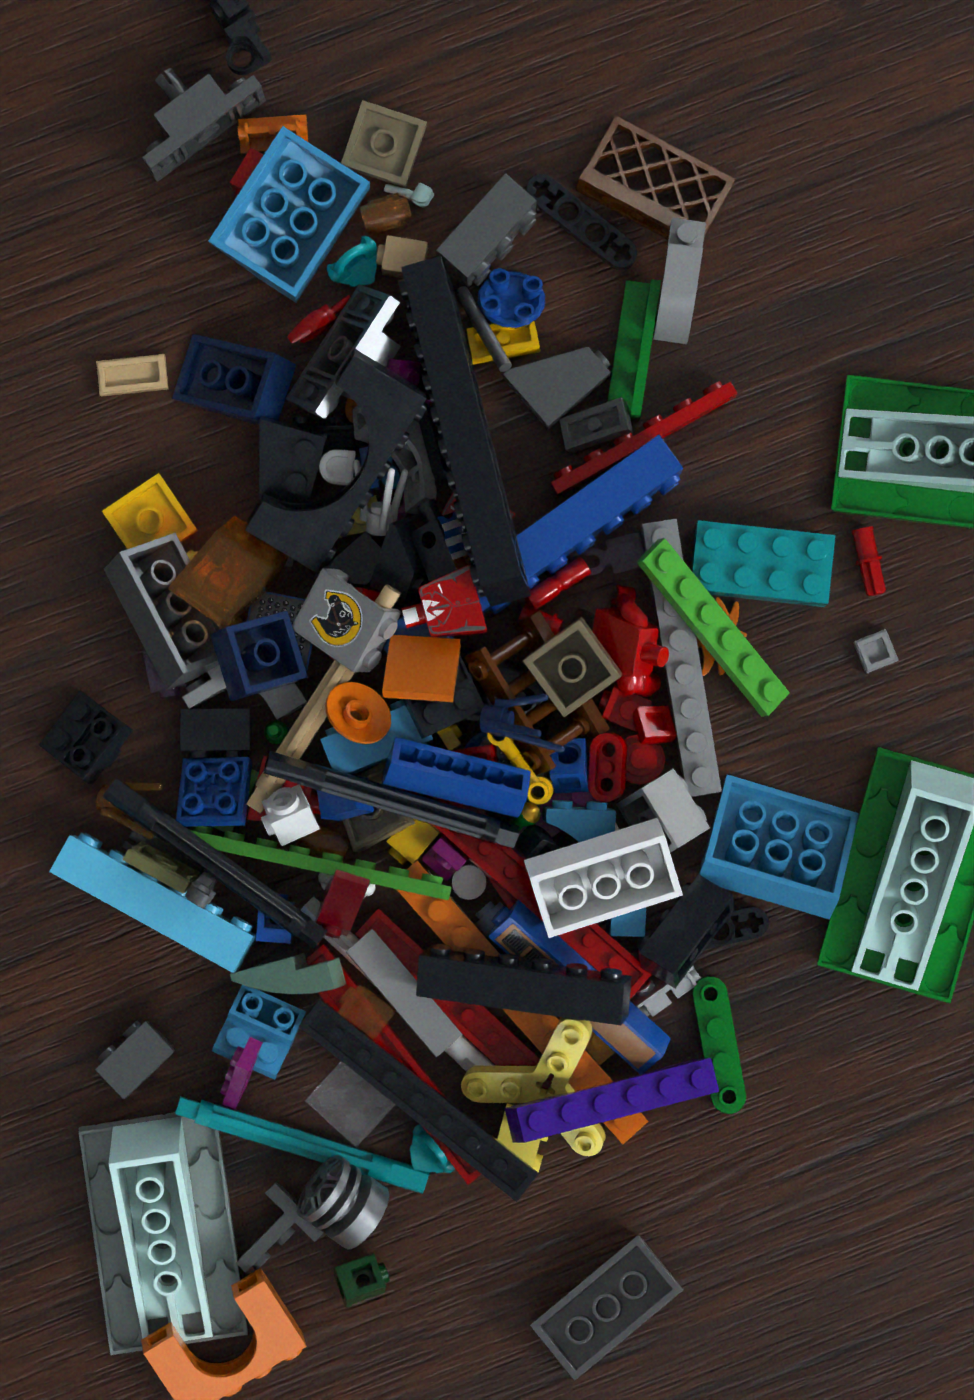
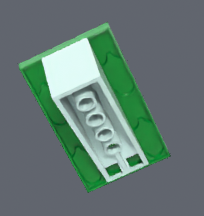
[831,375,974,529]
[817,747,974,1003]

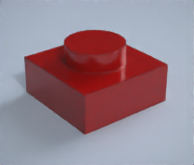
[632,706,677,744]

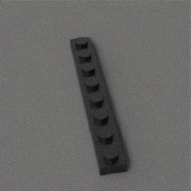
[299,999,540,1202]

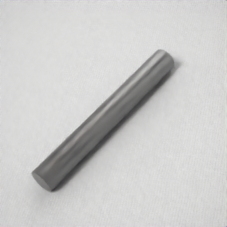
[455,286,512,372]

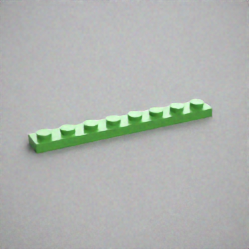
[190,826,452,900]

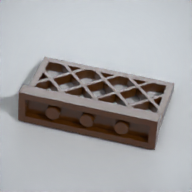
[576,115,736,239]

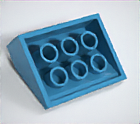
[208,126,370,303]
[698,775,859,920]

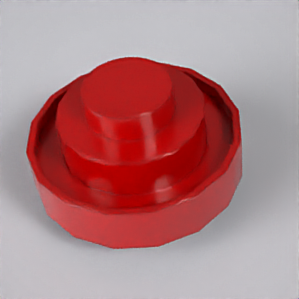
[624,734,665,785]

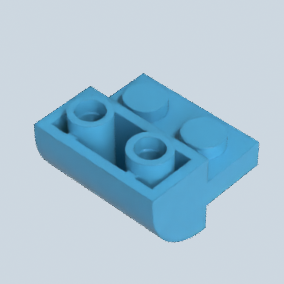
[212,985,306,1080]

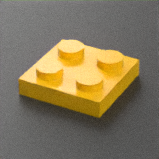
[102,473,198,549]

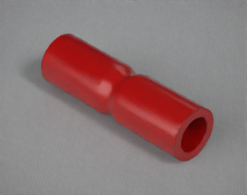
[524,557,591,611]

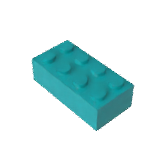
[691,520,836,607]

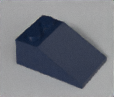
[172,334,296,425]

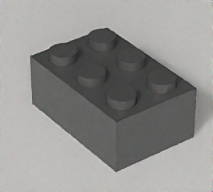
[436,173,537,289]

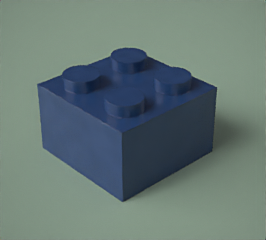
[210,611,308,701]

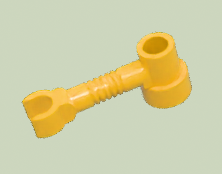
[487,733,554,805]

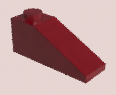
[315,869,370,939]

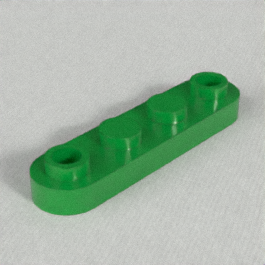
[692,976,746,1114]

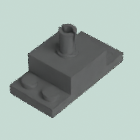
[142,68,266,182]
[286,284,401,419]

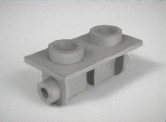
[631,966,701,1017]

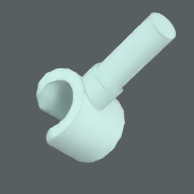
[384,182,434,208]

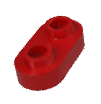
[588,733,627,802]

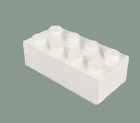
[524,817,683,938]

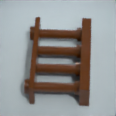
[464,610,610,775]

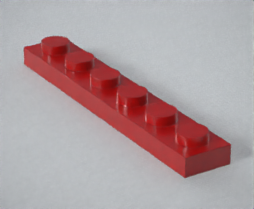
[550,381,737,498]

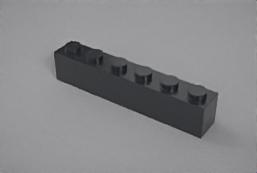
[416,944,632,1026]

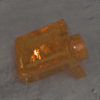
[338,985,396,1039]

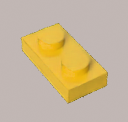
[466,321,540,365]

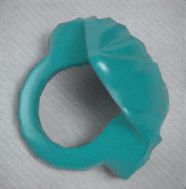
[327,235,377,287]
[410,1124,455,1174]

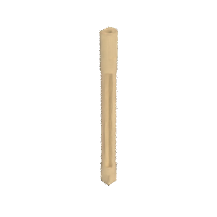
[246,584,402,813]

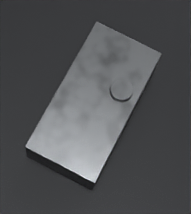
[530,1235,684,1381]

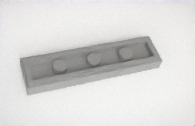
[346,929,463,1057]

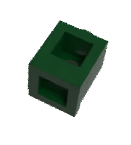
[334,1254,390,1308]

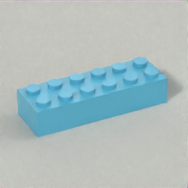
[49,832,256,973]

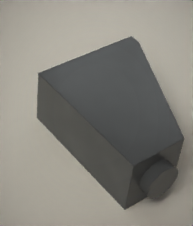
[503,347,611,430]

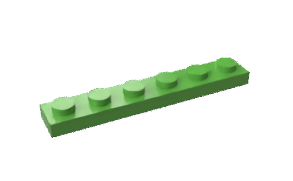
[636,538,790,717]

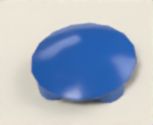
[478,268,545,328]

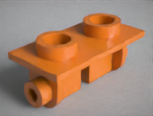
[238,114,308,153]

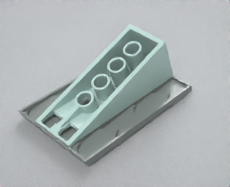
[79,1112,248,1355]

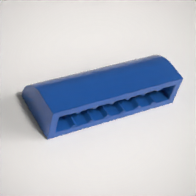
[382,737,531,818]

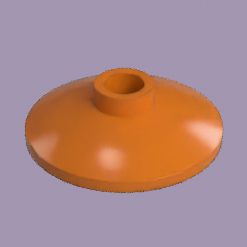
[325,682,391,744]

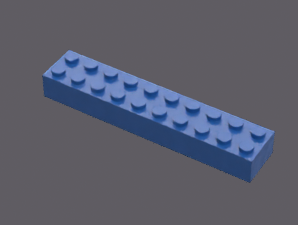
[383,435,683,655]

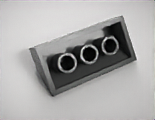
[104,533,225,690]

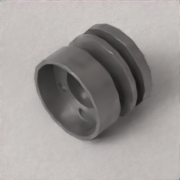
[297,1155,389,1250]

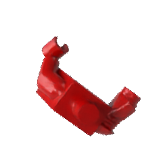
[592,585,669,697]

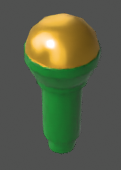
[508,802,541,831]

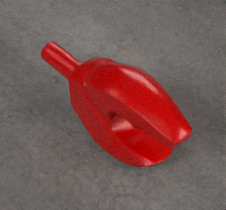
[288,295,350,344]

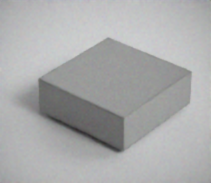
[853,629,899,674]

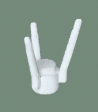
[353,460,408,536]

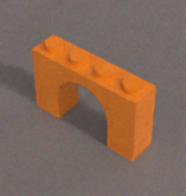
[141,1268,307,1400]

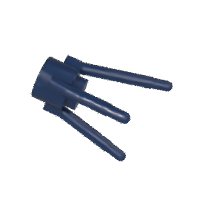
[480,694,565,752]

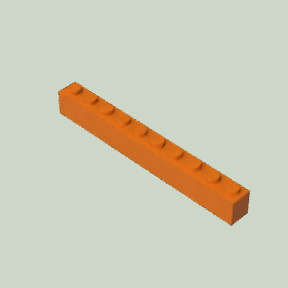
[396,861,649,1144]

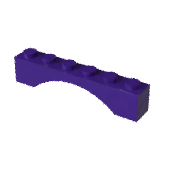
[505,1058,719,1143]

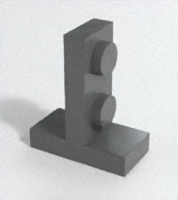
[236,1181,325,1273]

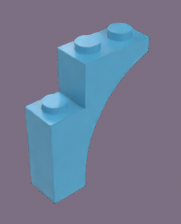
[542,800,646,937]

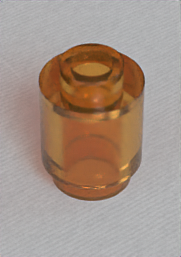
[360,192,412,234]
[297,824,350,863]

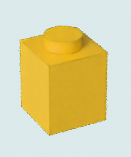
[386,819,440,865]

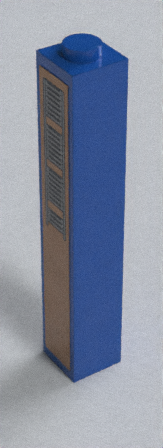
[488,900,671,1075]

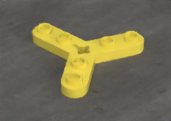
[461,1017,606,1156]

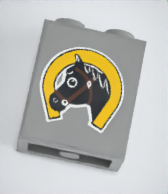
[292,568,402,672]

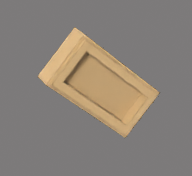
[96,354,169,397]

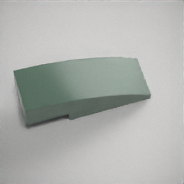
[230,953,346,994]

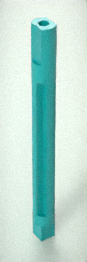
[175,1096,430,1194]

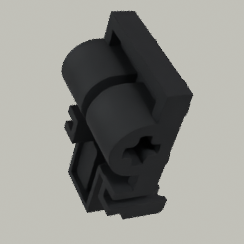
[203,0,272,75]

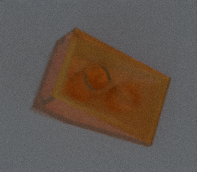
[168,516,289,628]

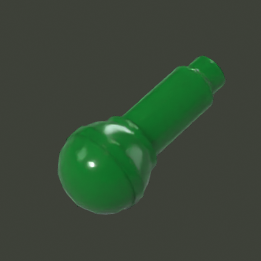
[264,720,288,744]

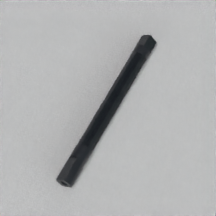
[264,751,519,848]
[103,778,327,949]

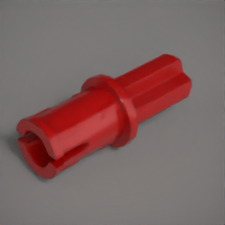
[851,526,886,596]

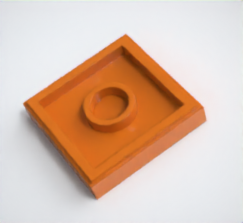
[382,635,461,702]

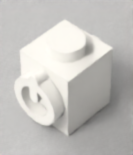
[261,784,320,846]

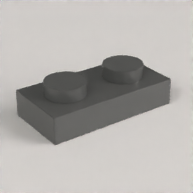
[559,397,633,454]

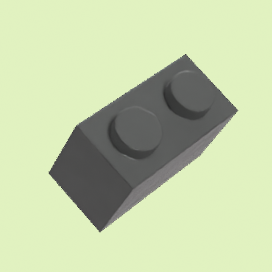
[95,1020,177,1100]

